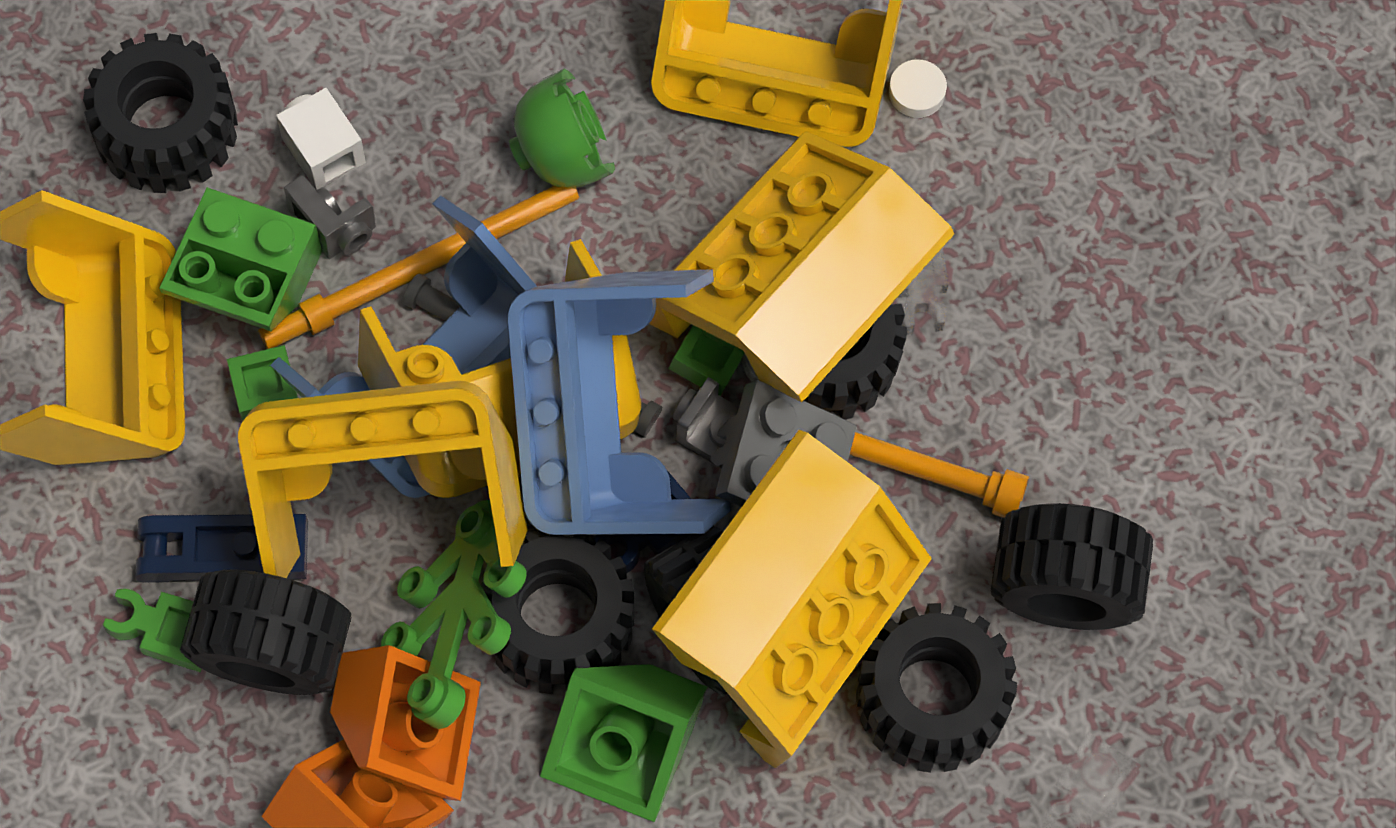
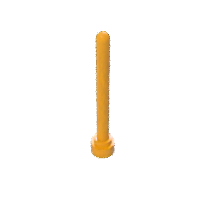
[849,432,1030,518]

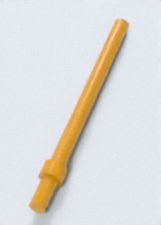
[258,186,579,349]

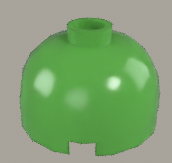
[509,68,615,188]

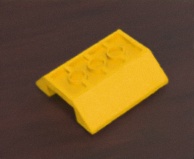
[649,131,954,402]
[652,430,932,768]

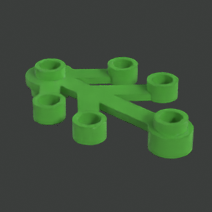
[381,500,526,729]

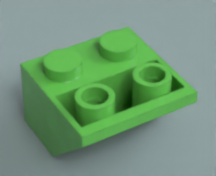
[159,187,322,331]

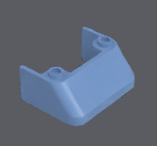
[270,195,537,498]
[508,269,731,535]

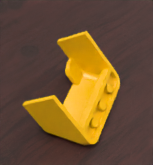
[651,0,903,147]
[0,190,185,465]
[358,239,641,498]
[238,381,528,578]

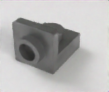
[284,174,376,260]
[673,377,739,469]

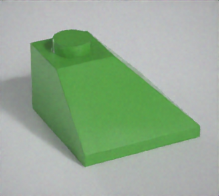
[540,664,707,822]

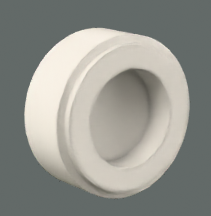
[889,60,947,118]

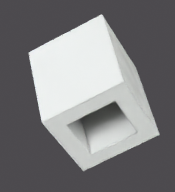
[276,88,366,190]

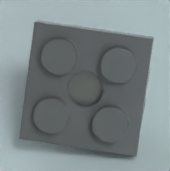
[711,380,857,507]

